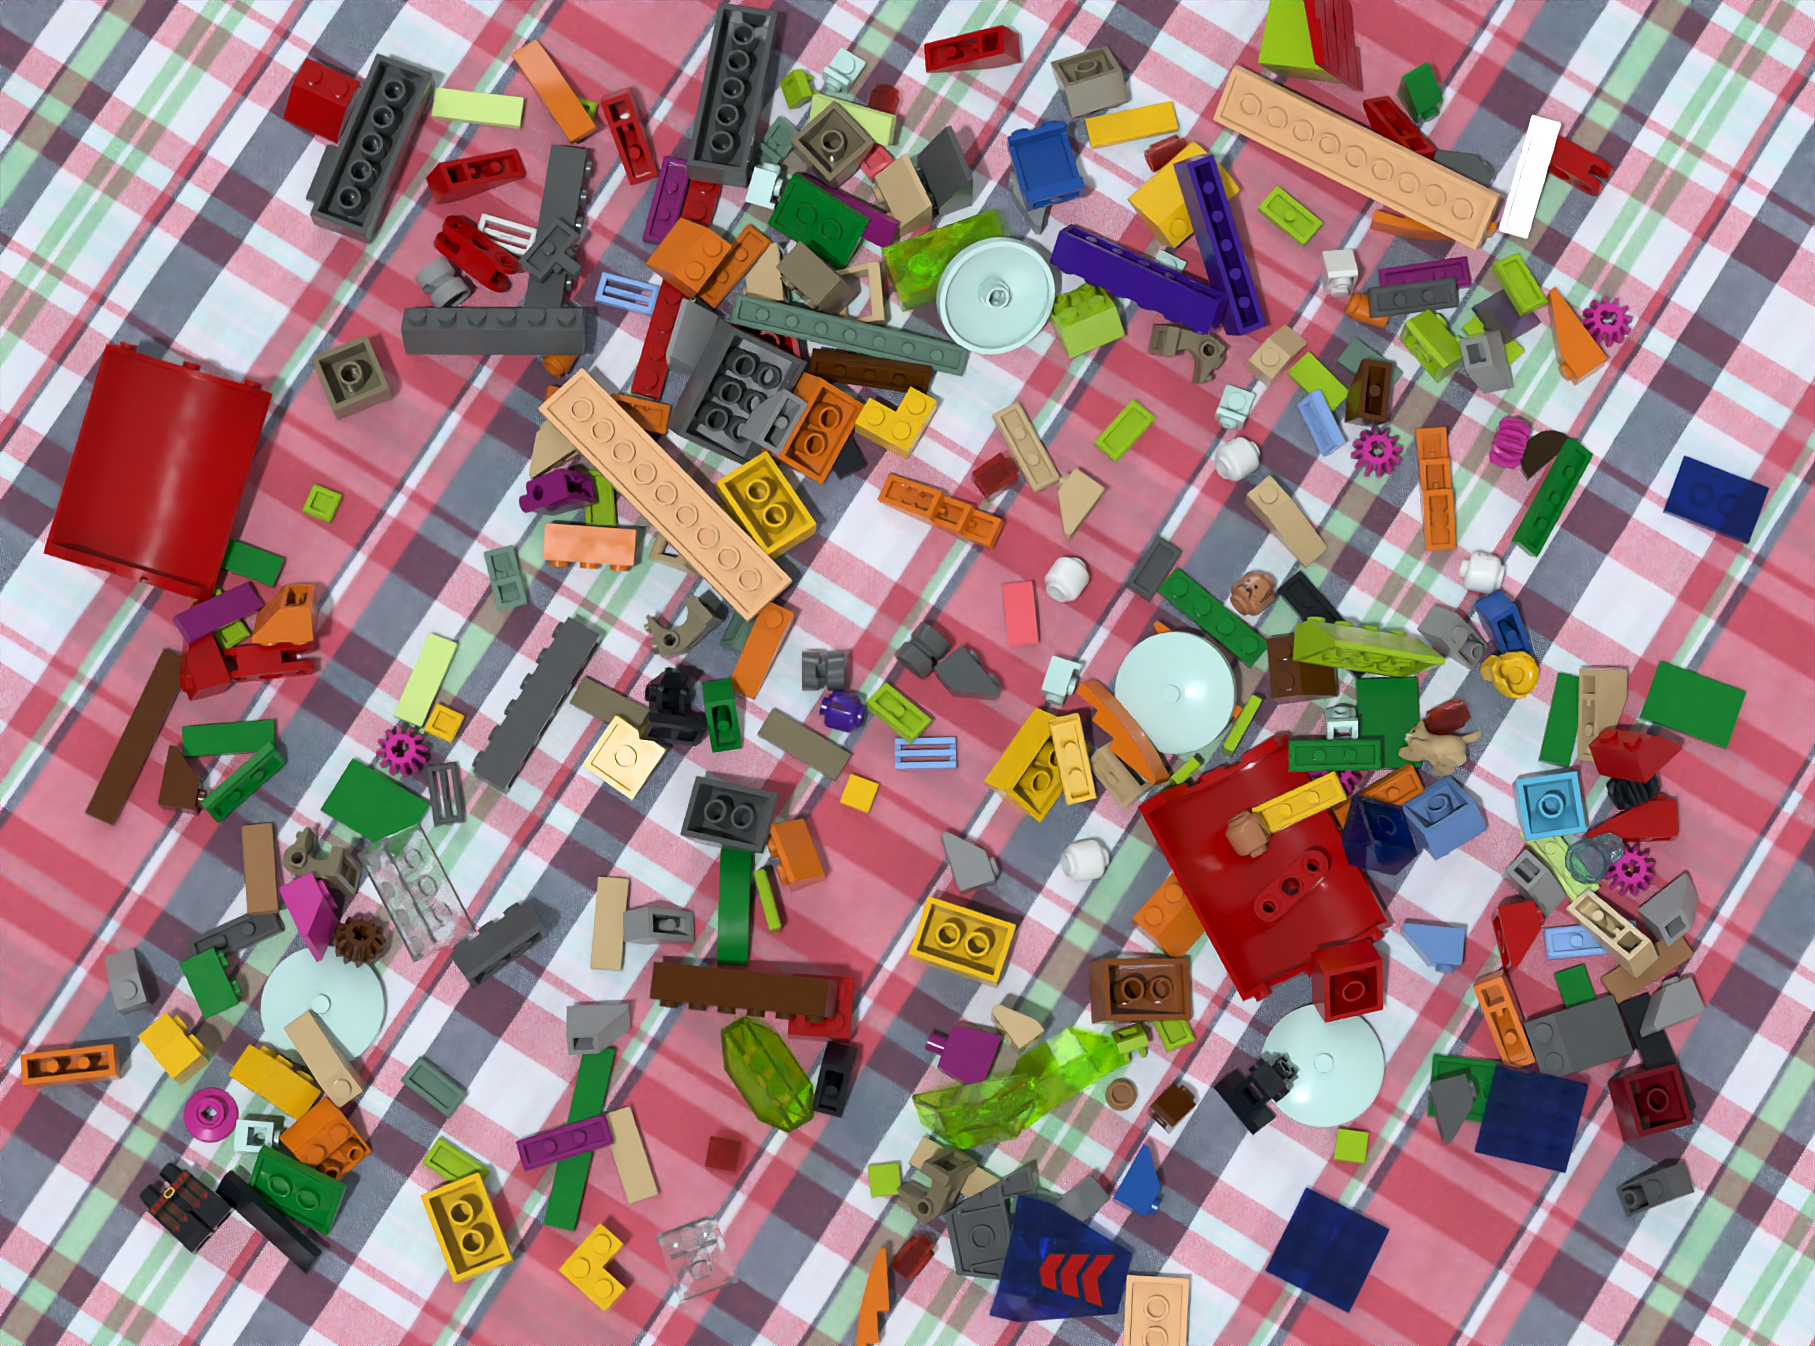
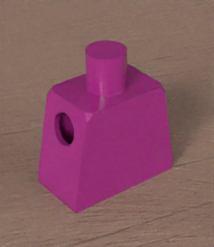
[519,468,597,516]
[924,1026,1002,1094]

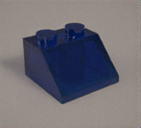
[1341,794,1418,876]

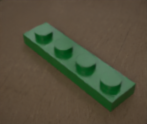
[1511,438,1593,557]
[1157,568,1267,669]

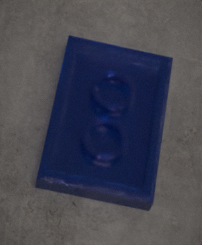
[1662,455,1769,545]

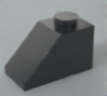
[811,1041,858,1118]

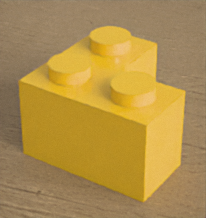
[854,387,937,460]
[138,1012,210,1086]
[228,1044,321,1120]
[558,1223,627,1314]

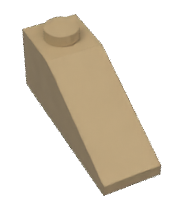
[1245,475,1328,569]
[1577,667,1627,762]
[1566,888,1658,979]
[284,1010,365,1109]

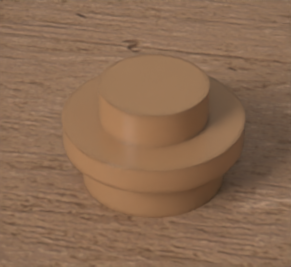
[1105,1080,1136,1111]

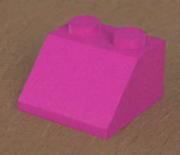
[278,872,338,962]

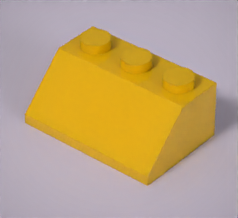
[1127,141,1240,249]
[984,707,1091,823]

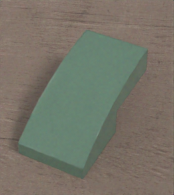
[750,116,800,173]
[483,545,528,611]

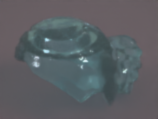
[1565,833,1624,885]

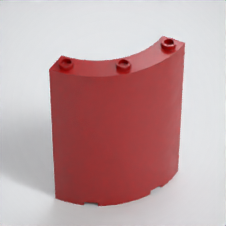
[43,341,273,602]
[1138,733,1392,1002]

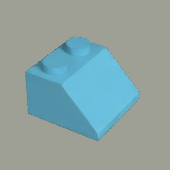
[1512,771,1587,841]

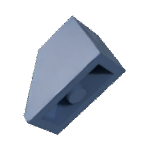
[1400,923,1465,974]

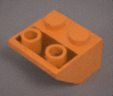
[252,583,319,646]
[766,818,826,893]
[278,1097,372,1180]

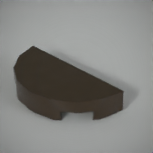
[1521,430,1570,481]

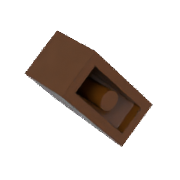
[1344,358,1392,427]
[158,745,207,815]
[1147,1083,1196,1134]

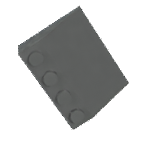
[666,318,807,465]

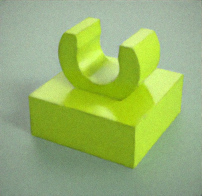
[779,69,819,110]
[1111,1023,1149,1063]

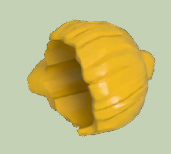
[1479,651,1539,699]

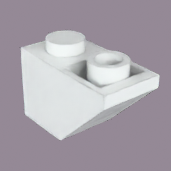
[1320,249,1358,297]

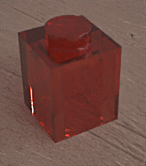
[971,452,1020,503]
[705,1136,742,1176]

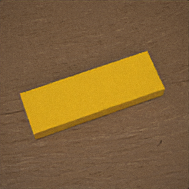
[1085,101,1179,150]
[1048,713,1096,805]
[1252,771,1348,834]

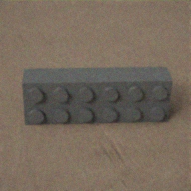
[686,2,778,188]
[310,53,435,244]

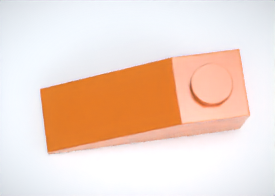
[1546,287,1608,386]
[731,602,795,700]
[1473,969,1536,1072]

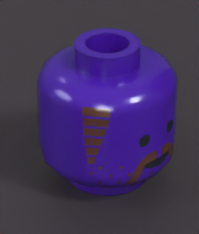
[819,689,866,733]

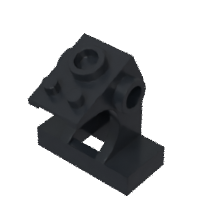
[638,667,707,746]
[1213,1054,1299,1135]

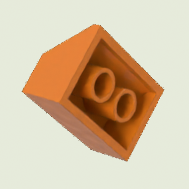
[761,372,865,485]

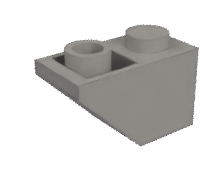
[1459,329,1513,394]
[1417,605,1489,671]
[1501,849,1567,918]
[1637,873,1698,947]
[566,1004,630,1055]

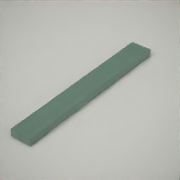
[729,293,968,377]

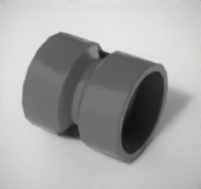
[894,622,951,680]
[802,651,845,691]

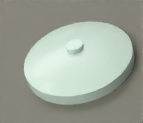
[936,237,1055,354]
[1115,631,1237,754]
[261,946,385,1068]
[1260,1004,1384,1128]

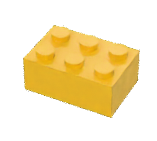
[715,450,817,560]
[909,896,1016,988]
[420,1172,515,1285]

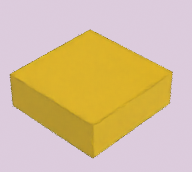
[424,703,465,745]
[840,774,879,814]

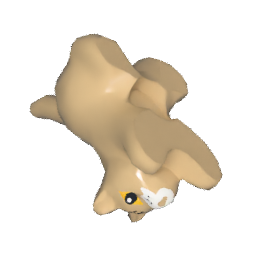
[1398,720,1482,777]

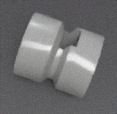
[415,257,471,308]

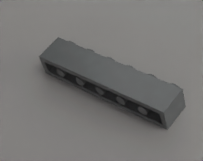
[524,144,593,308]
[401,308,588,355]
[472,617,601,795]

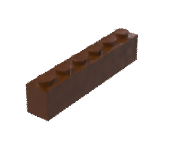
[650,962,838,1024]

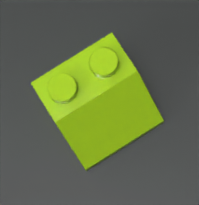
[1399,309,1464,384]

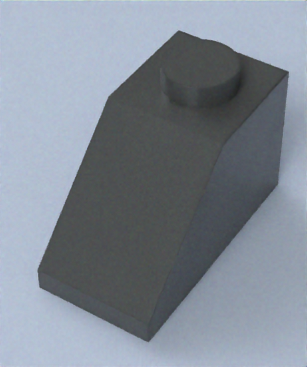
[1433,150,1494,188]
[1426,1074,1477,1146]

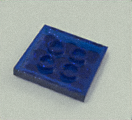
[1474,1063,1588,1173]
[1264,1187,1390,1314]

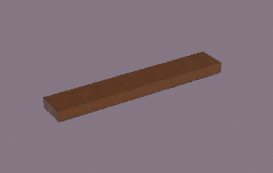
[85,649,181,827]

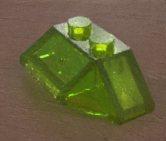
[720,1016,814,1133]
[1007,1027,1127,1131]
[912,1072,1040,1150]

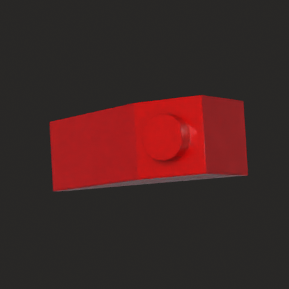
[924,25,1021,73]
[600,86,659,186]
[1362,95,1436,161]
[426,149,526,205]
[179,600,231,702]
[1582,795,1679,844]

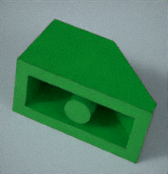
[1396,62,1443,124]
[701,678,742,753]

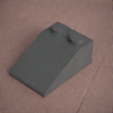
[914,125,973,218]
[680,776,780,854]
[1524,995,1634,1083]

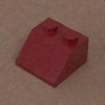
[1607,1063,1693,1142]

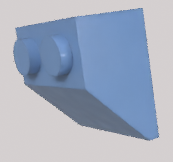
[1398,775,1487,861]

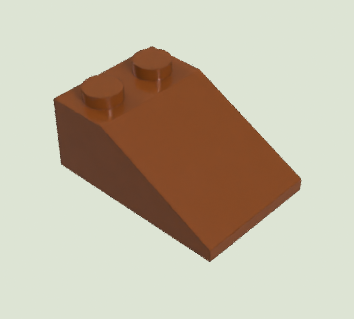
[1089,958,1191,1024]

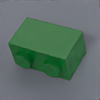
[179,945,243,1019]

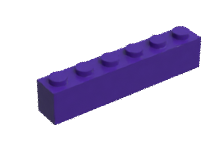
[1173,154,1266,336]
[1049,224,1230,335]

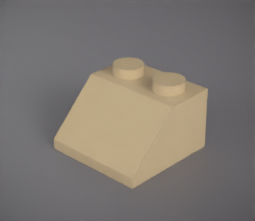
[872,153,932,237]

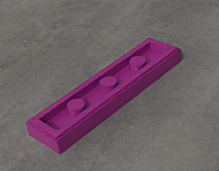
[797,171,901,250]

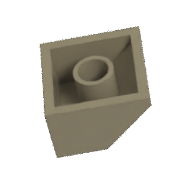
[1051,45,1128,118]
[790,101,874,189]

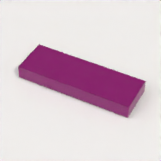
[642,155,690,246]
[1377,256,1472,290]
[172,582,263,645]
[516,1114,614,1172]

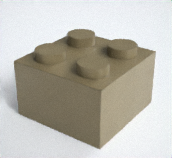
[776,241,858,316]
[311,335,393,420]

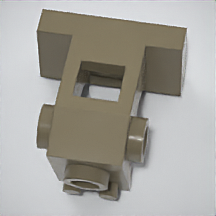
[1147,325,1226,384]
[644,595,724,659]
[281,827,362,896]
[897,1146,978,1225]

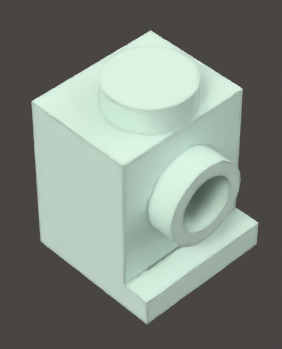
[745,161,784,210]
[1041,655,1081,706]
[1324,705,1358,740]
[233,1119,282,1155]

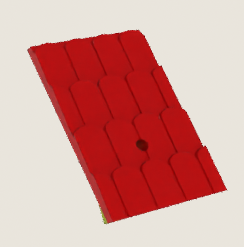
[1258,0,1363,92]

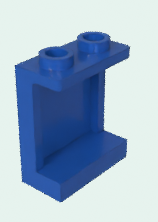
[1007,120,1085,212]

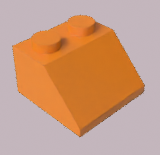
[645,217,732,300]
[1130,873,1205,958]

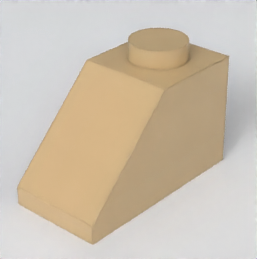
[743,242,791,305]
[1246,324,1308,388]
[529,420,580,480]
[1056,468,1105,543]

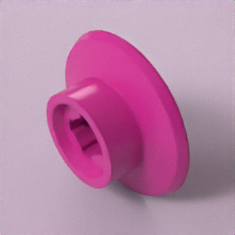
[183,1087,239,1143]

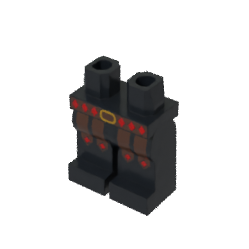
[139,1162,235,1255]

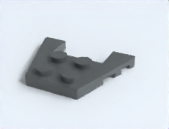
[944,1165,1046,1285]

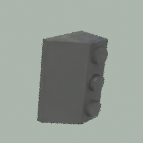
[450,902,549,989]

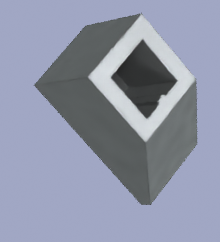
[933,645,1001,701]
[1616,1163,1695,1217]

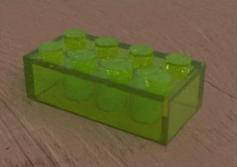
[881,208,1005,313]

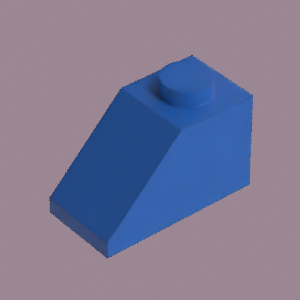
[1474,589,1533,655]
[1112,1144,1162,1219]

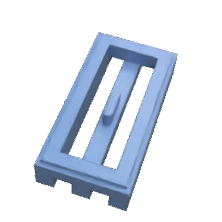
[595,272,660,317]
[1297,389,1346,457]
[895,737,956,770]

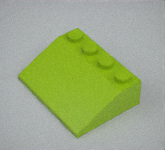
[1293,617,1445,678]

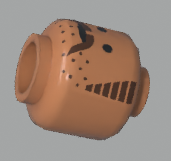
[1230,571,1275,616]
[1225,810,1271,858]

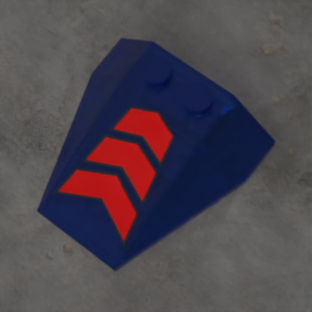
[989,1194,1132,1322]

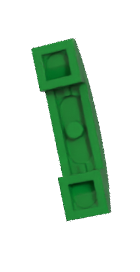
[717,848,752,966]

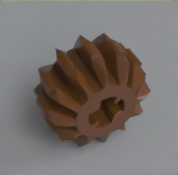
[332,914,386,968]

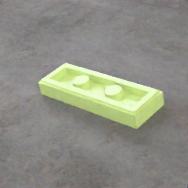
[431,88,525,129]
[809,93,896,146]
[393,632,458,728]
[1518,831,1600,903]

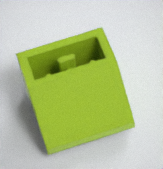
[1048,283,1125,359]

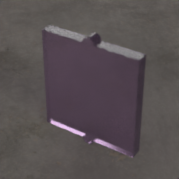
[1472,289,1541,346]

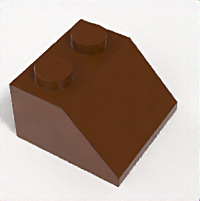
[1266,635,1338,705]

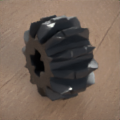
[1606,774,1661,810]

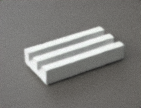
[477,213,537,257]

